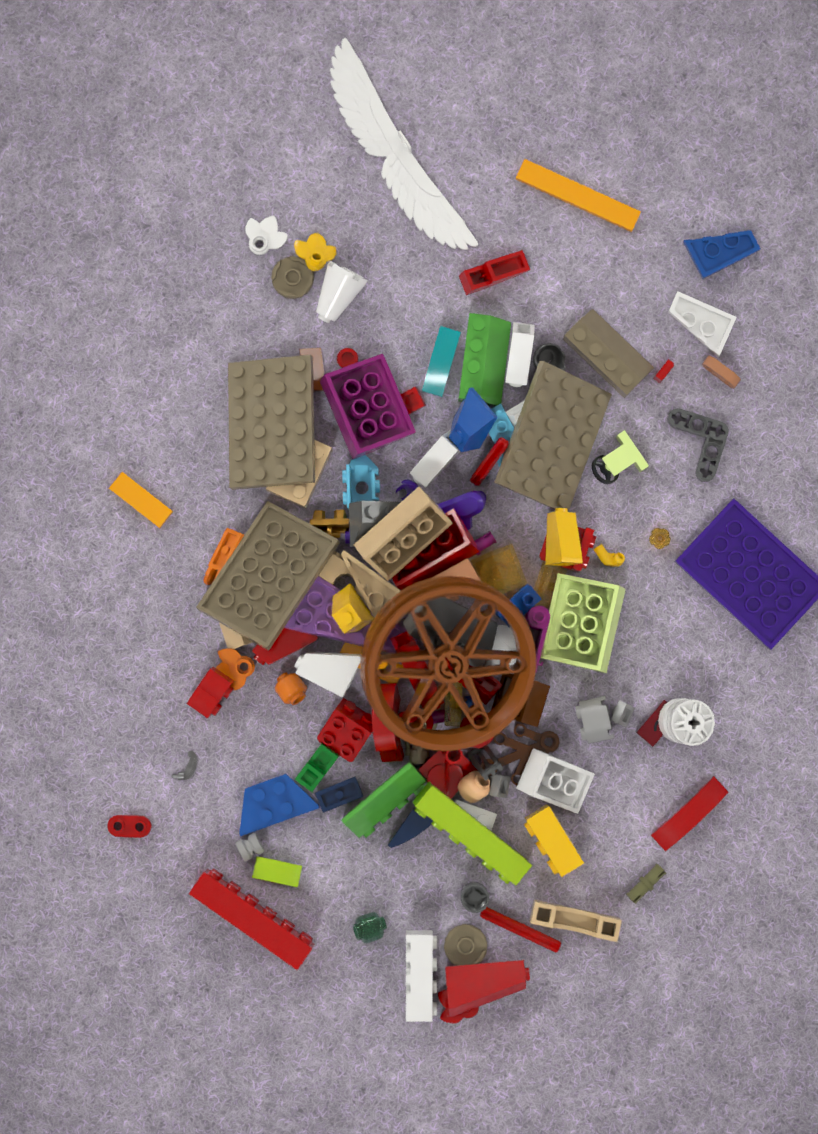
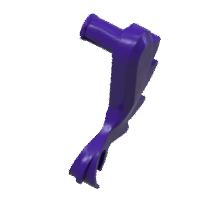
[396,479,486,530]

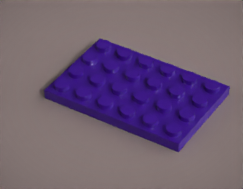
[674,498,818,650]

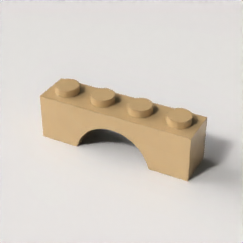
[529,899,622,942]

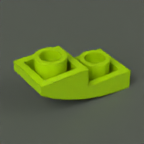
[252,856,302,888]

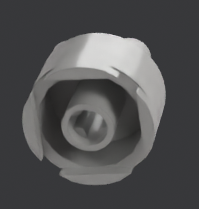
[575,696,614,744]

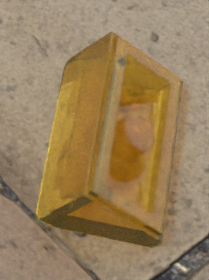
[534,562,567,609]
[444,683,462,727]

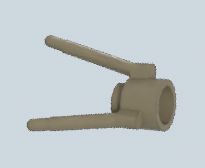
[405,722,438,764]

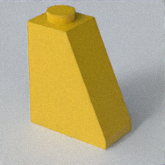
[545,508,582,566]
[332,583,374,634]

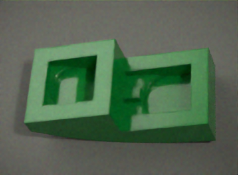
[295,743,340,792]

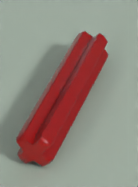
[470,437,509,486]

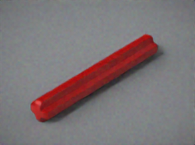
[480,907,561,953]

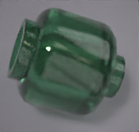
[353,912,387,944]

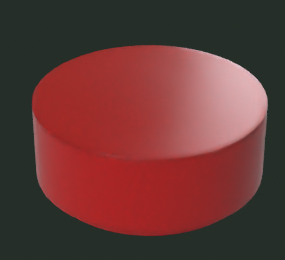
[337,348,359,368]

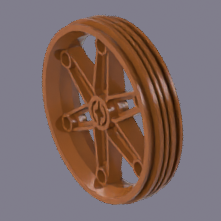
[360,576,536,751]

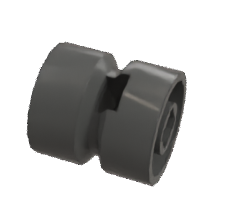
[460,882,489,913]

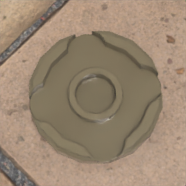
[271,256,314,299]
[444,924,487,966]

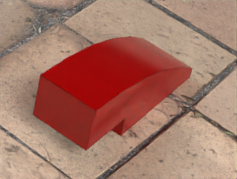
[459,250,530,296]

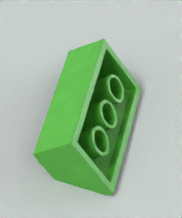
[458,313,511,406]

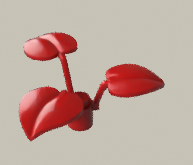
[398,711,494,799]

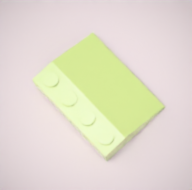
[540,573,626,673]

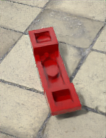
[651,776,729,852]

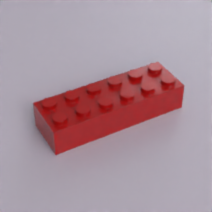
[188,868,315,970]

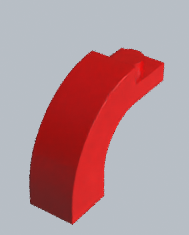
[372,683,404,762]

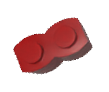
[186,666,234,719]

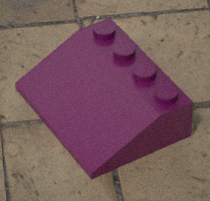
[320,353,416,460]

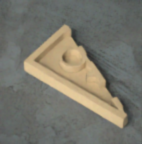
[341,550,401,618]

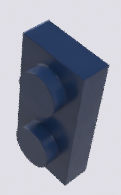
[315,776,363,813]

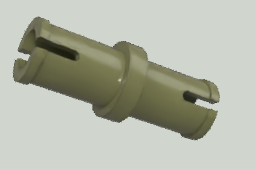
[626,863,667,904]

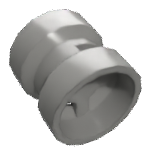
[235,832,265,861]

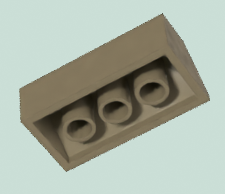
[563,309,654,399]

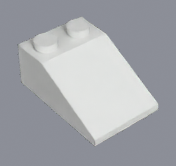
[516,748,595,814]

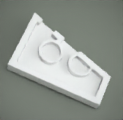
[668,291,737,357]

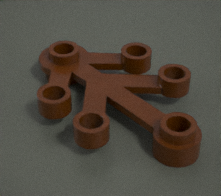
[480,724,560,785]

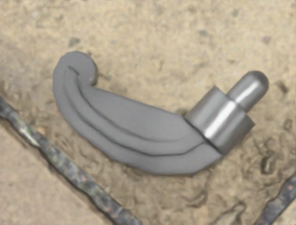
[171,751,197,780]

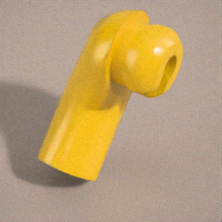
[593,544,625,567]

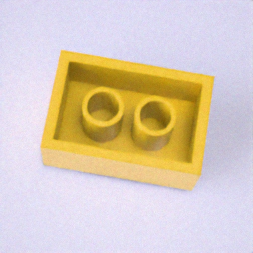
[523,804,584,877]

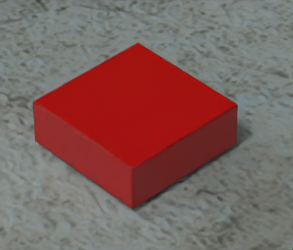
[653,359,675,383]

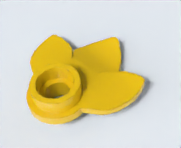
[294,233,336,271]

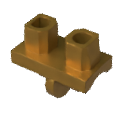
[310,510,349,538]

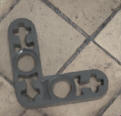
[667,408,729,482]

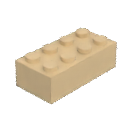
[354,486,452,581]

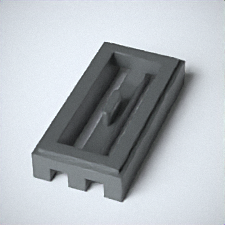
[467,745,503,781]

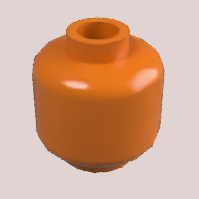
[275,672,307,705]

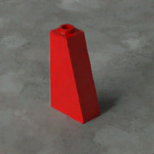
[390,631,444,711]
[445,960,530,1017]

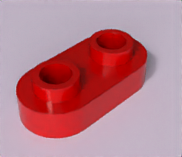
[107,815,152,838]

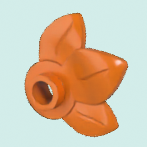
[216,648,255,691]

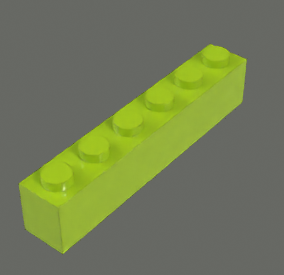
[413,782,532,886]

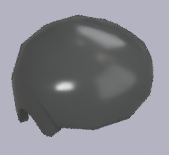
[533,343,566,370]

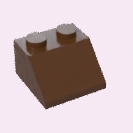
[491,673,550,727]

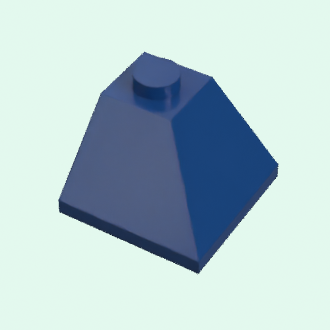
[449,388,497,452]

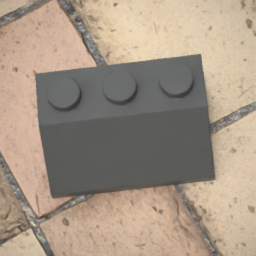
[349,501,401,547]

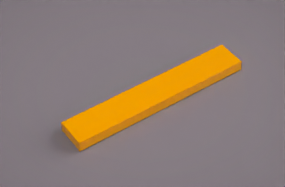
[516,159,641,232]

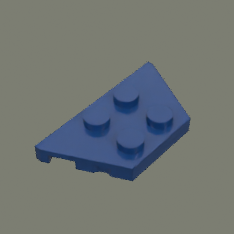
[239,774,320,837]

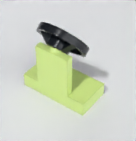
[591,430,649,484]

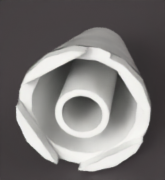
[316,261,368,323]

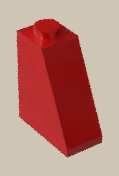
[252,628,319,665]

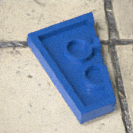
[683,230,761,280]

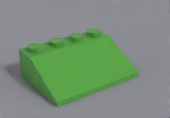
[341,761,427,838]

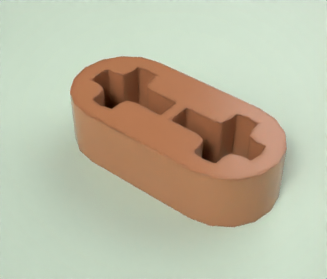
[702,355,741,389]

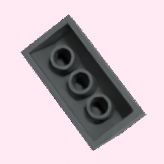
[403,597,498,667]

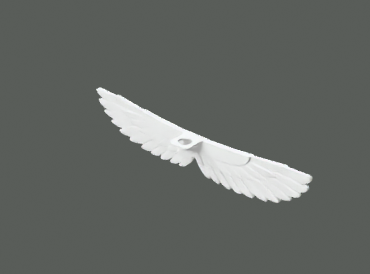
[330,38,478,250]

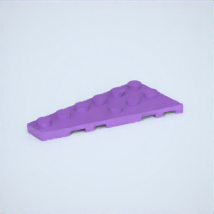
[284,576,417,654]

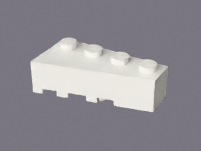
[406,930,437,1022]

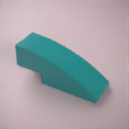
[422,326,461,397]

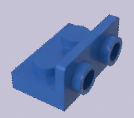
[495,584,541,628]

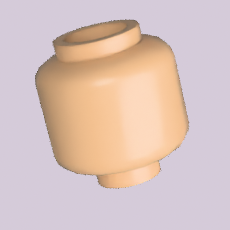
[458,771,490,803]

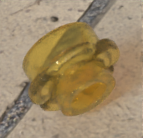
[649,528,671,549]

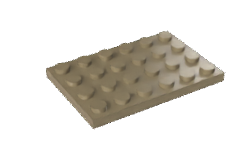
[228,355,315,490]
[494,361,612,511]
[196,501,340,651]

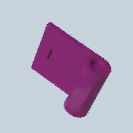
[525,606,550,673]

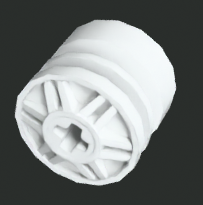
[658,698,715,746]

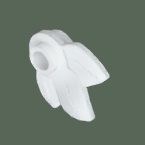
[245,216,288,255]

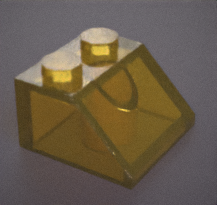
[471,544,527,594]

